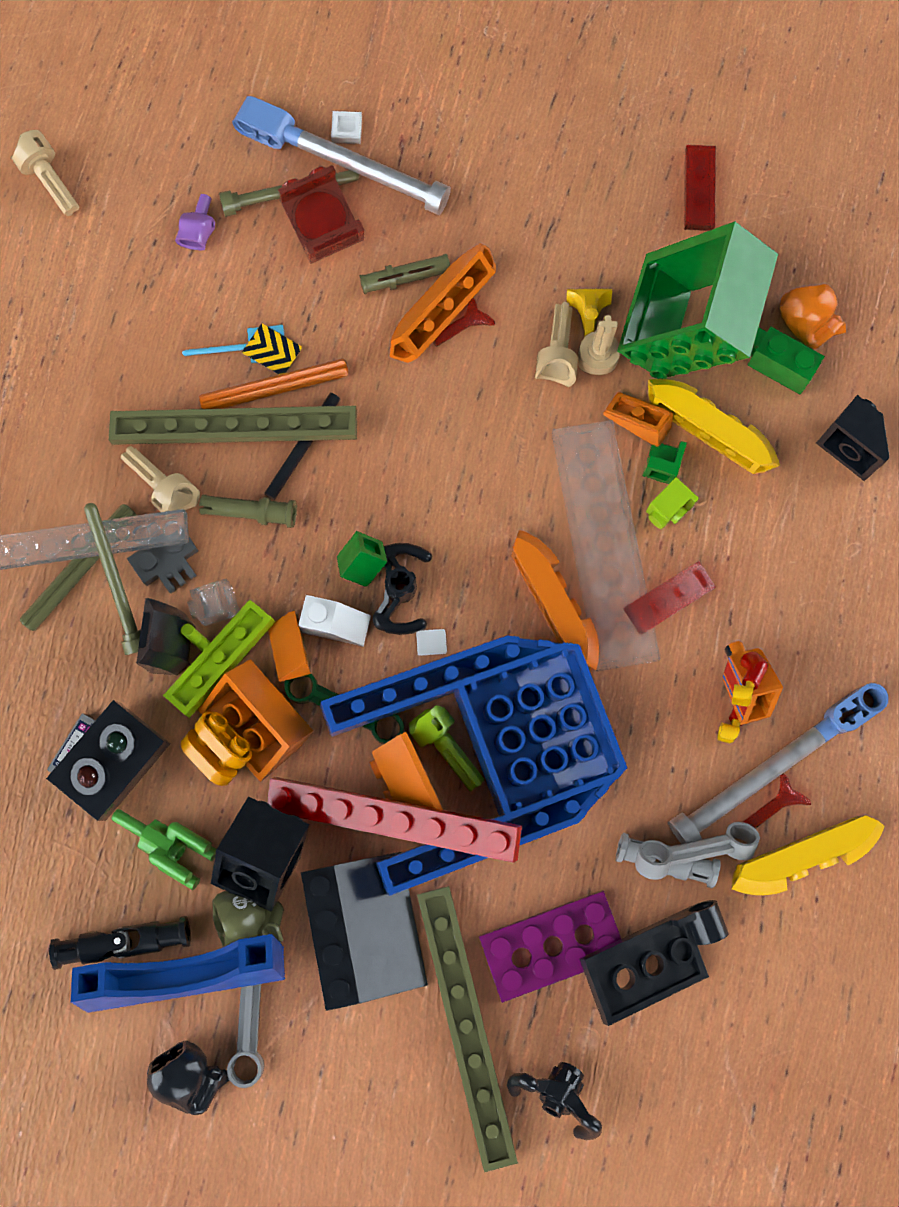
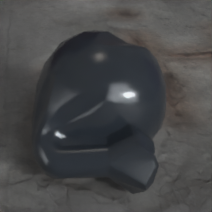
[147,1041,229,1115]

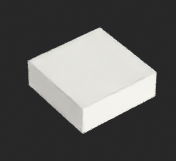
[331,111,362,144]

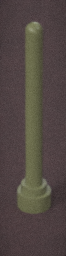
[219,170,360,217]
[84,503,141,655]

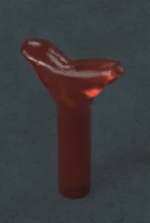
[433,298,495,347]
[743,773,811,829]

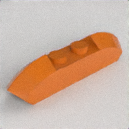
[390,243,496,363]
[511,530,599,670]

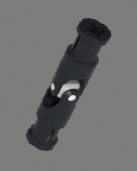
[49,916,191,970]

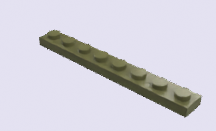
[108,406,357,445]
[417,886,518,1173]

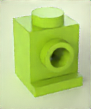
[646,477,699,529]

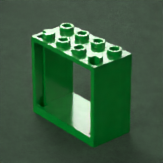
[617,221,778,379]

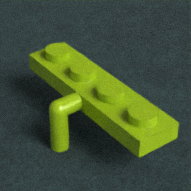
[163,600,276,718]

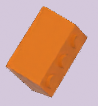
[198,659,314,782]
[369,732,443,843]

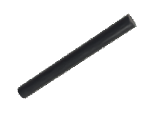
[264,393,340,500]

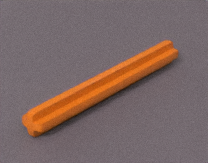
[199,359,348,409]

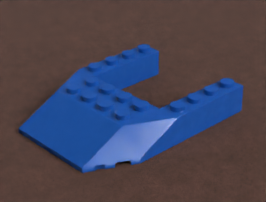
[320,635,628,896]

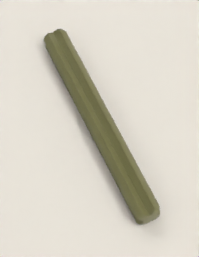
[20,504,136,631]

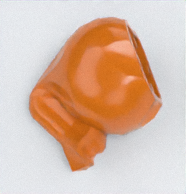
[779,284,846,349]

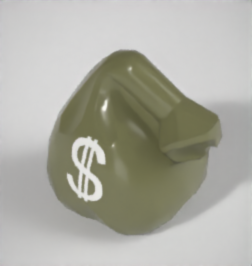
[212,891,284,947]

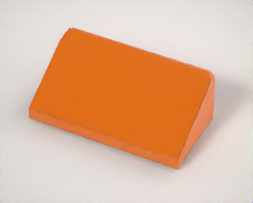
[268,610,311,682]

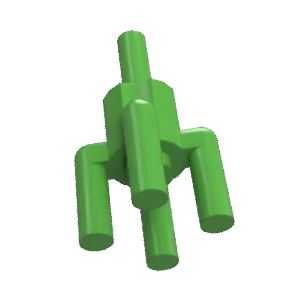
[111,809,216,890]

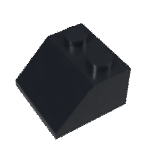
[816,395,889,481]

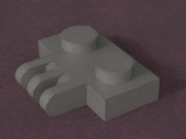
[127,523,199,594]

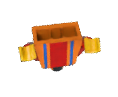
[717,641,783,744]

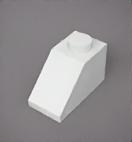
[298,595,371,647]

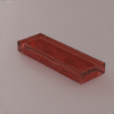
[684,145,716,231]
[623,561,716,635]

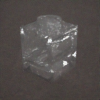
[188,578,240,626]

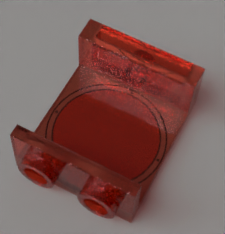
[278,165,364,264]

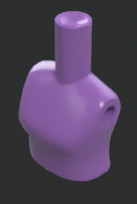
[175,194,215,250]

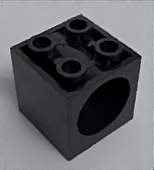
[210,797,310,912]

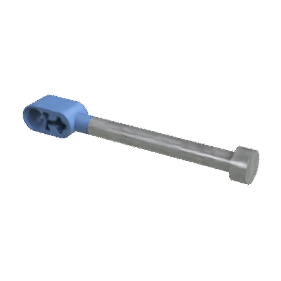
[232,96,451,215]
[668,683,889,844]

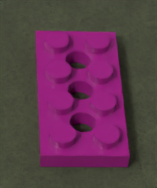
[479,891,621,1003]

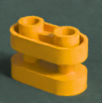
[181,712,252,786]

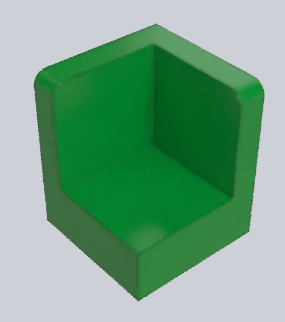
[642,441,687,484]
[337,531,387,587]

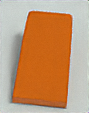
[603,392,673,447]

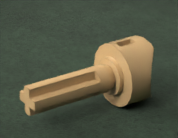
[11,130,80,216]
[535,302,578,387]
[578,315,620,375]
[121,446,200,519]

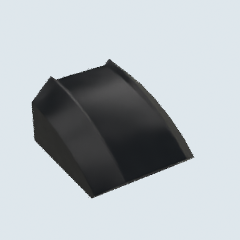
[136,598,196,676]

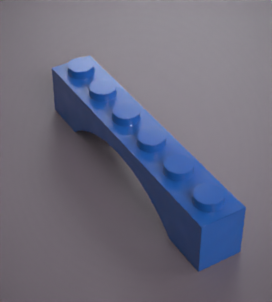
[71,934,285,1013]

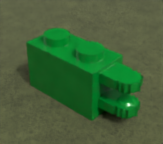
[747,326,825,395]

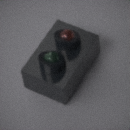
[46,700,171,821]

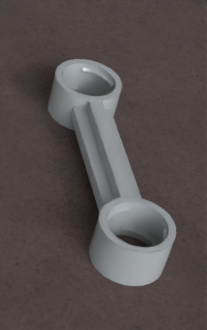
[635,822,760,880]
[227,984,264,1088]

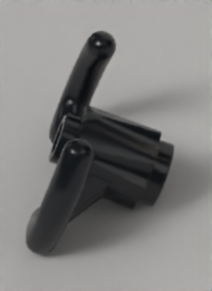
[373,543,432,635]
[507,1062,602,1140]

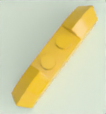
[648,379,780,474]
[732,815,885,895]

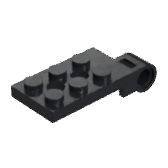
[579,900,729,1026]

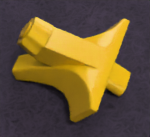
[566,289,612,337]

